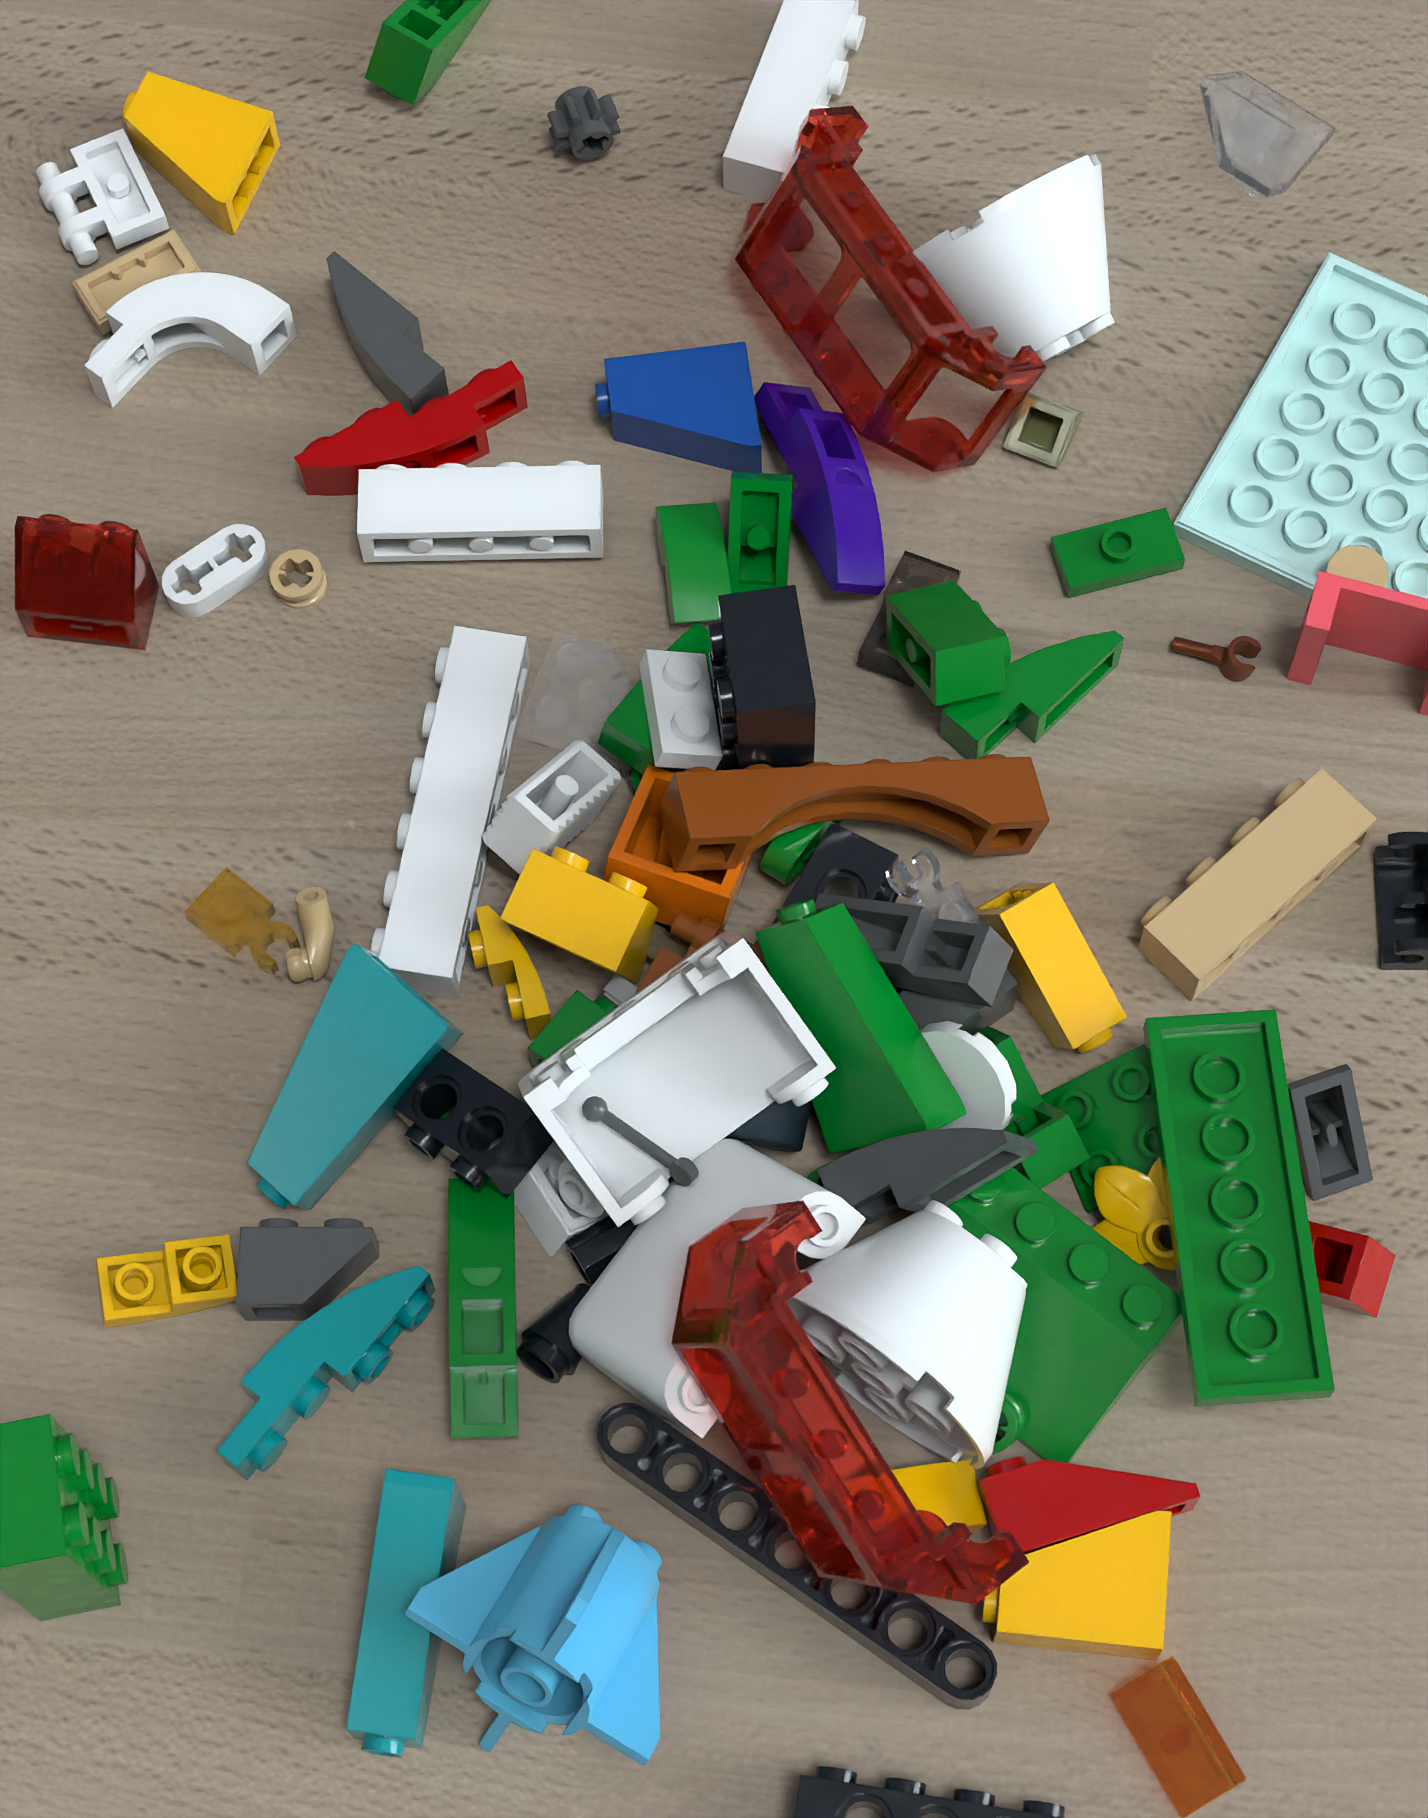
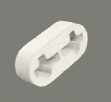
[162,524,269,618]

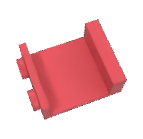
[1287,571,1428,716]

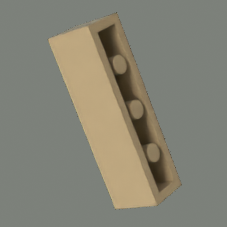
[1138,768,1377,1002]

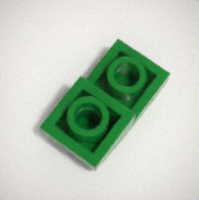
[655,502,732,625]

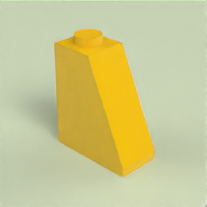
[122,71,280,235]
[964,882,1127,1053]
[982,1510,1172,1660]

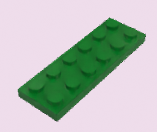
[1143,1009,1335,1407]

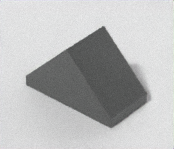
[1288,1064,1373,1201]

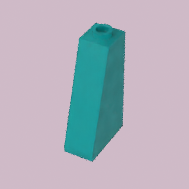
[247,943,464,1209]
[346,1468,466,1758]

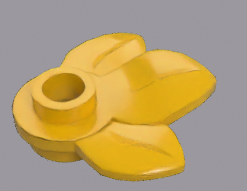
[1093,1157,1176,1271]

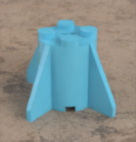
[404,1504,662,1766]

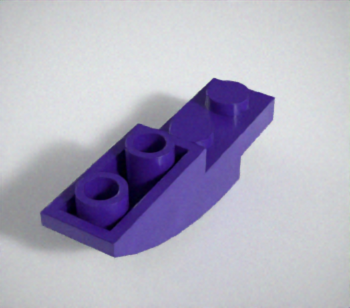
[754,382,885,595]

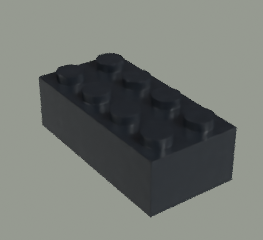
[707,585,816,770]

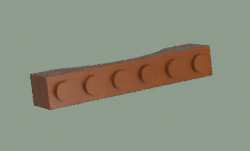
[659,754,1050,872]

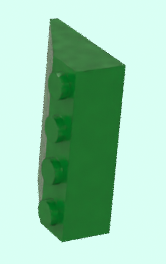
[947,1167,1182,1463]

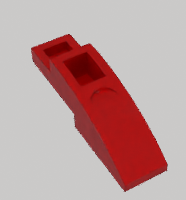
[294,360,528,496]

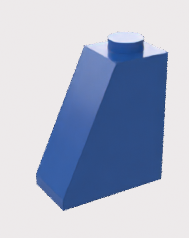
[595,342,762,473]

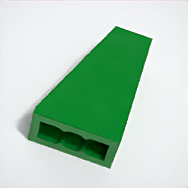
[755,898,966,1154]

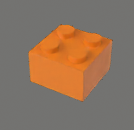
[603,764,756,928]

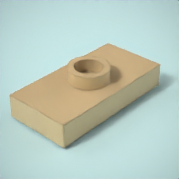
[72,229,201,335]

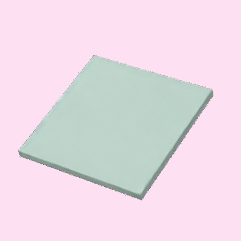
[1173,252,1428,599]

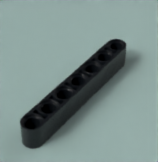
[597,1403,997,1709]

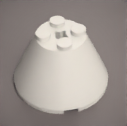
[885,154,1115,380]
[764,1200,1027,1469]

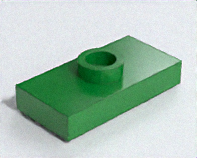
[1050,508,1185,598]

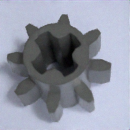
[547,86,621,160]

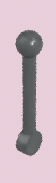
[582,1096,699,1187]

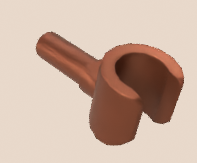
[1171,636,1261,682]

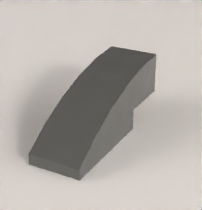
[326,251,449,417]
[815,893,1014,1007]
[817,1127,1038,1224]

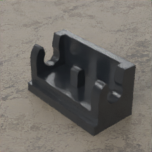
[1373,832,1428,970]

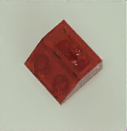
[15,514,160,650]

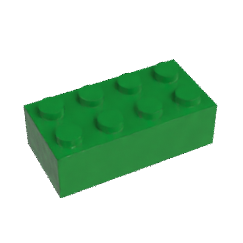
[0,1414,128,1621]

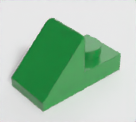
[728,472,793,593]

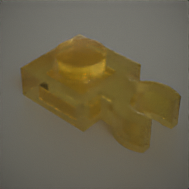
[184,867,301,975]

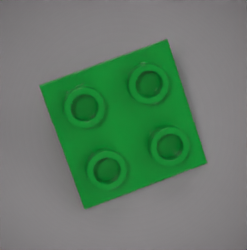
[1041,1043,1160,1213]

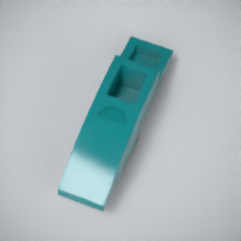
[217,1266,436,1481]

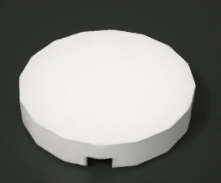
[920,1021,1016,1130]

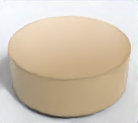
[1325,545,1388,587]

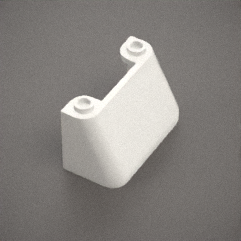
[518,930,836,1227]
[568,1138,866,1439]

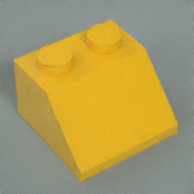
[500,846,659,984]

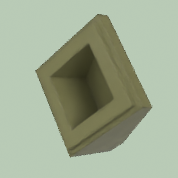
[1003,391,1084,468]

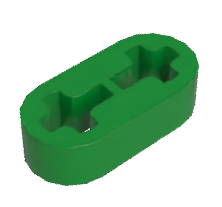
[760,819,843,887]

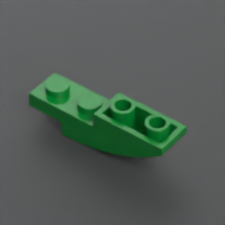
[448,1178,519,1440]

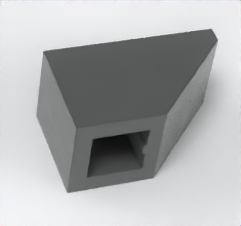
[236,1218,379,1321]

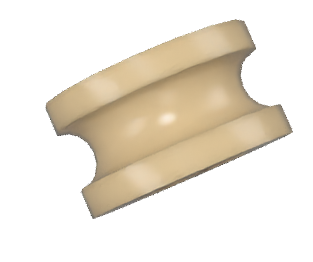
[269,549,328,609]

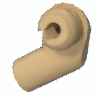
[285,887,335,982]

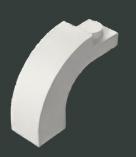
[84,272,297,408]

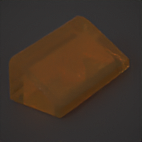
[1109,1656,1246,1818]

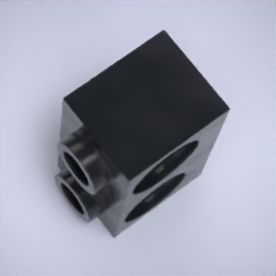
[393,1048,554,1199]

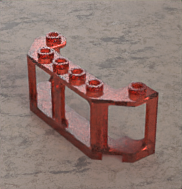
[735,105,1047,473]
[671,1200,1029,1605]

